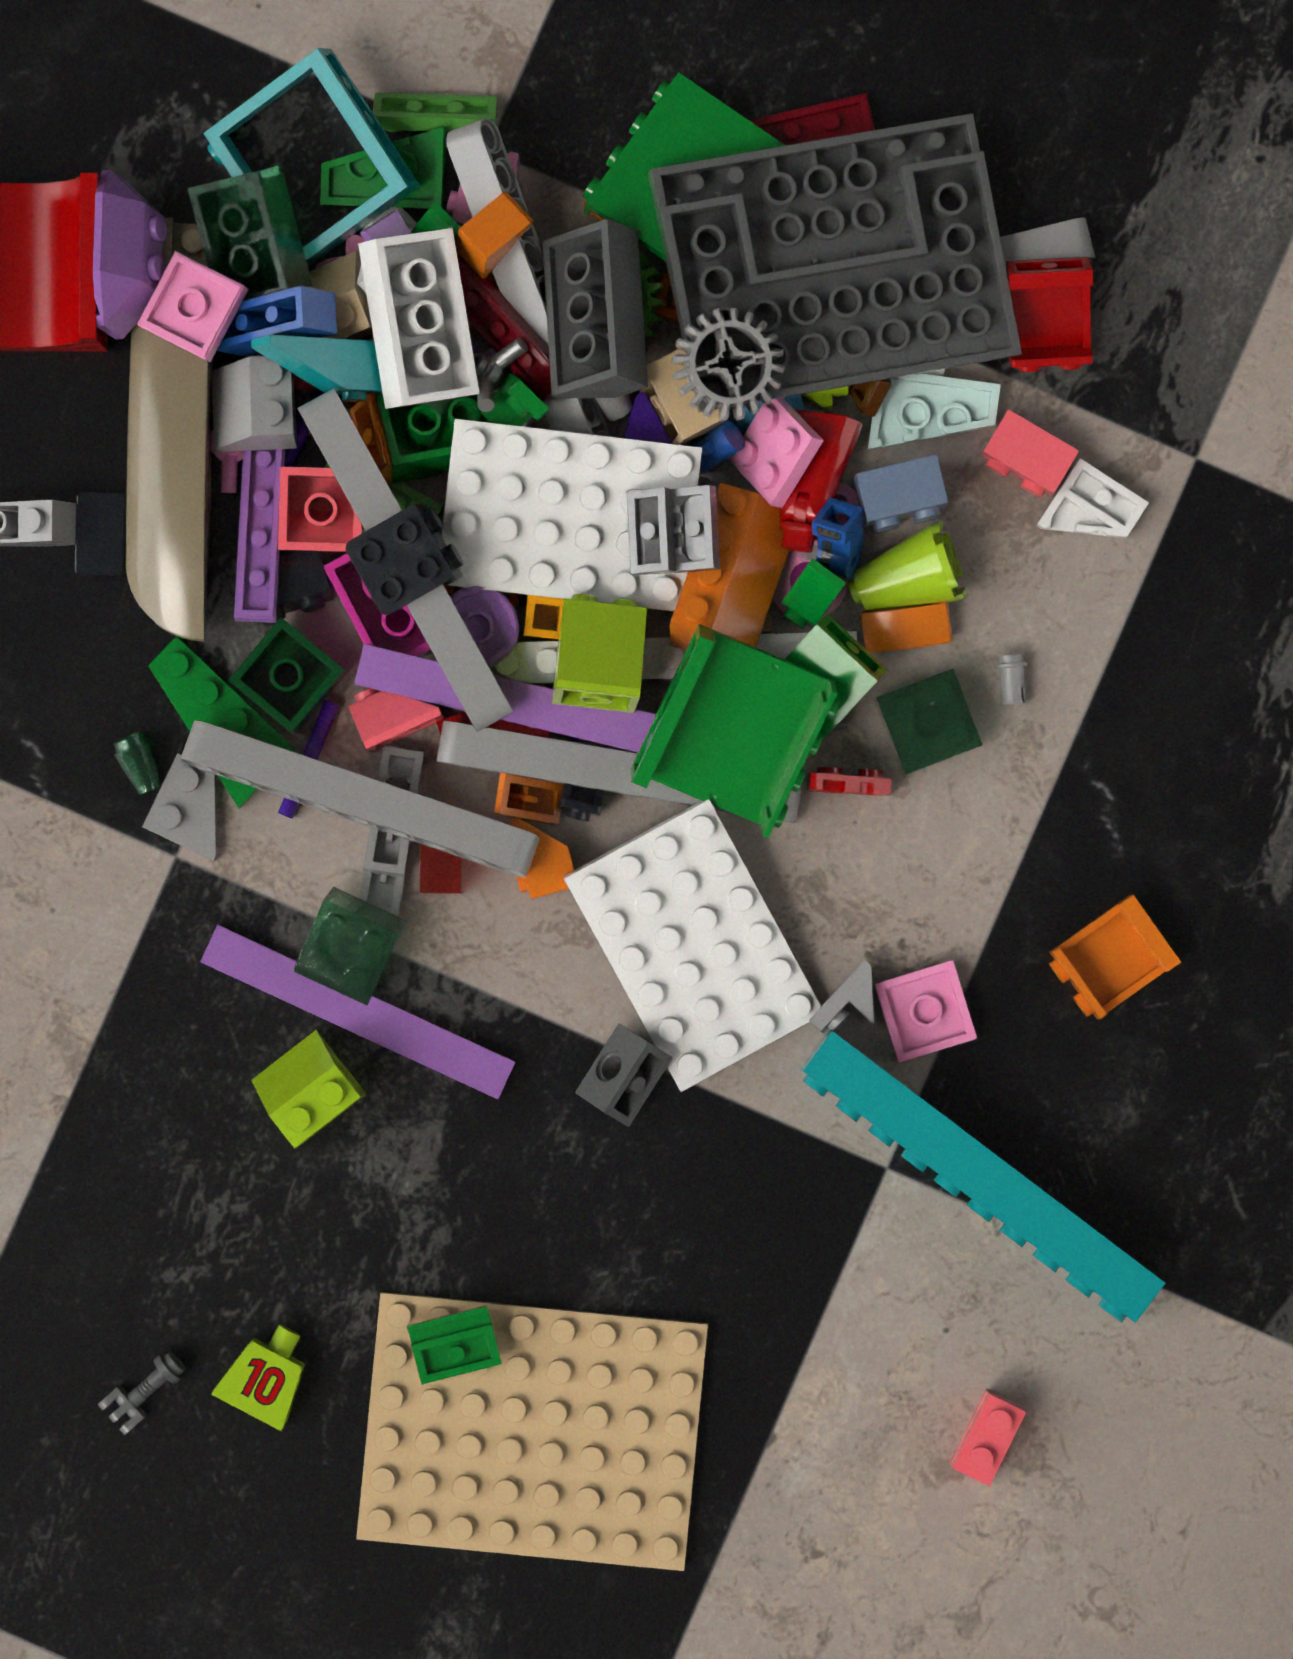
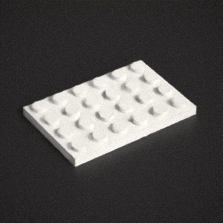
[442,419,702,611]
[563,799,821,1092]

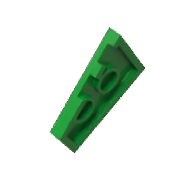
[320,126,446,209]

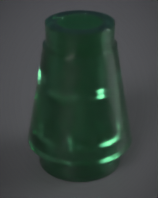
[113,731,161,795]

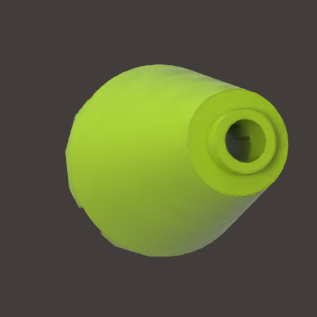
[848,521,967,610]

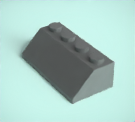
[542,218,648,399]

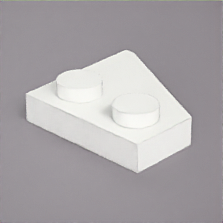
[1036,458,1149,538]

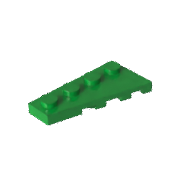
[148,636,296,809]

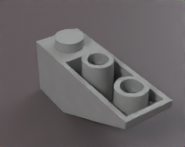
[0,500,77,546]

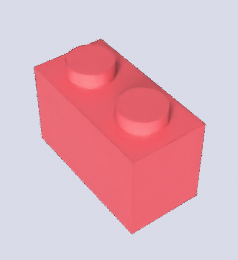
[981,409,1079,498]
[949,1389,1026,1487]

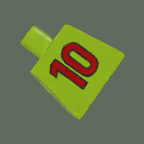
[211,1324,305,1431]

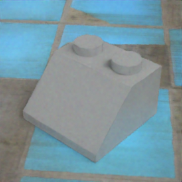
[211,356,297,452]

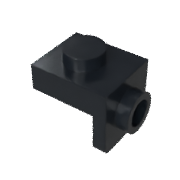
[558,783,605,822]

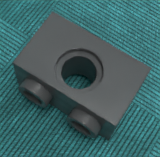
[575,1023,673,1127]

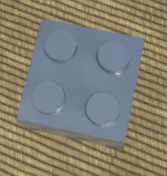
[853,454,948,534]

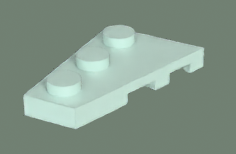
[867,373,1001,451]

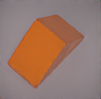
[455,191,534,279]
[494,773,563,825]

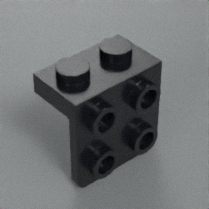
[346,504,464,615]

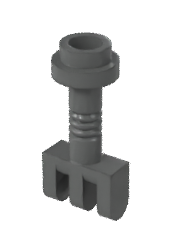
[98,1352,186,1435]

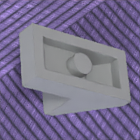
[809,960,875,1033]

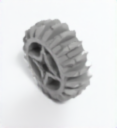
[672,308,785,421]

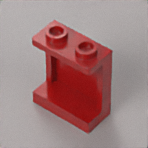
[1006,256,1093,372]

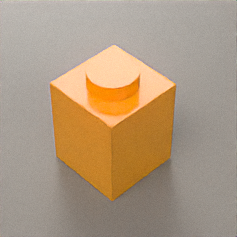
[522,595,564,640]

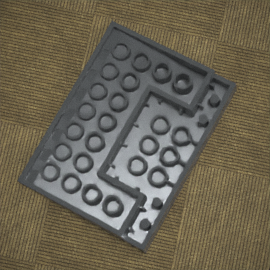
[648,113,1022,413]

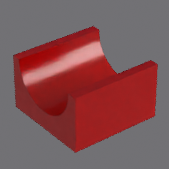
[0,173,108,352]

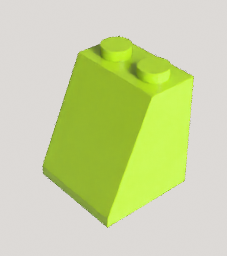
[552,594,647,713]
[252,1030,366,1149]

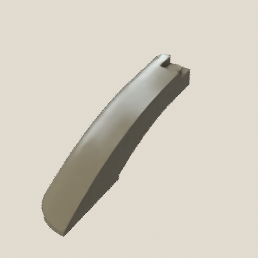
[126,218,218,642]

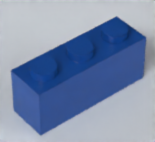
[217,286,337,357]

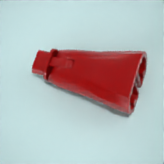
[779,409,863,553]

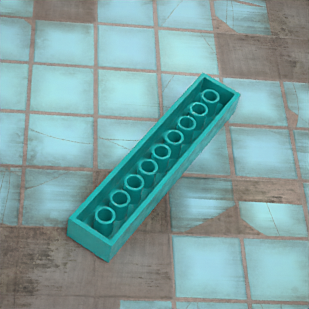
[800,1030,1165,1323]

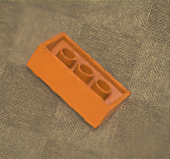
[670,483,790,650]

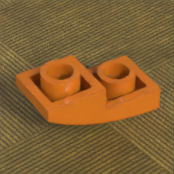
[860,602,953,653]

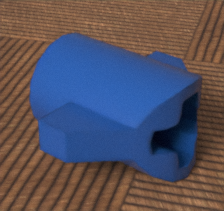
[687,421,744,473]

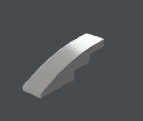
[357,746,424,920]

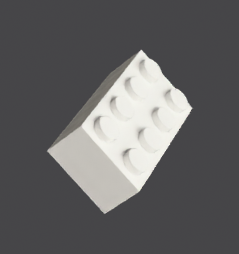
[358,228,480,409]

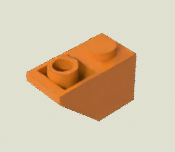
[510,817,575,899]

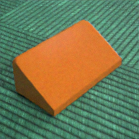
[350,393,393,485]

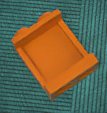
[1049,895,1181,1019]

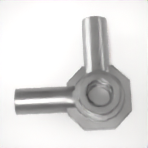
[473,338,528,412]

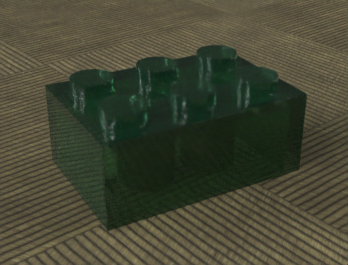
[188,165,312,301]

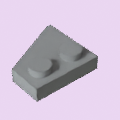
[142,753,217,861]

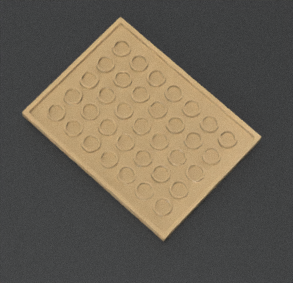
[356,1292,708,1571]

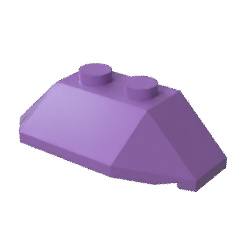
[93,169,167,340]

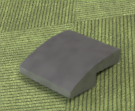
[627,485,720,575]

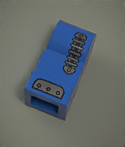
[812,497,864,579]

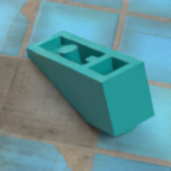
[251,335,382,402]

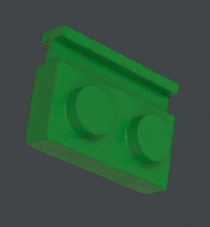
[407,1305,502,1385]

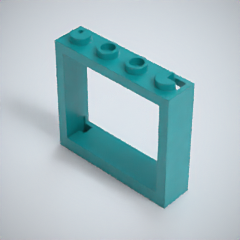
[203,48,420,270]

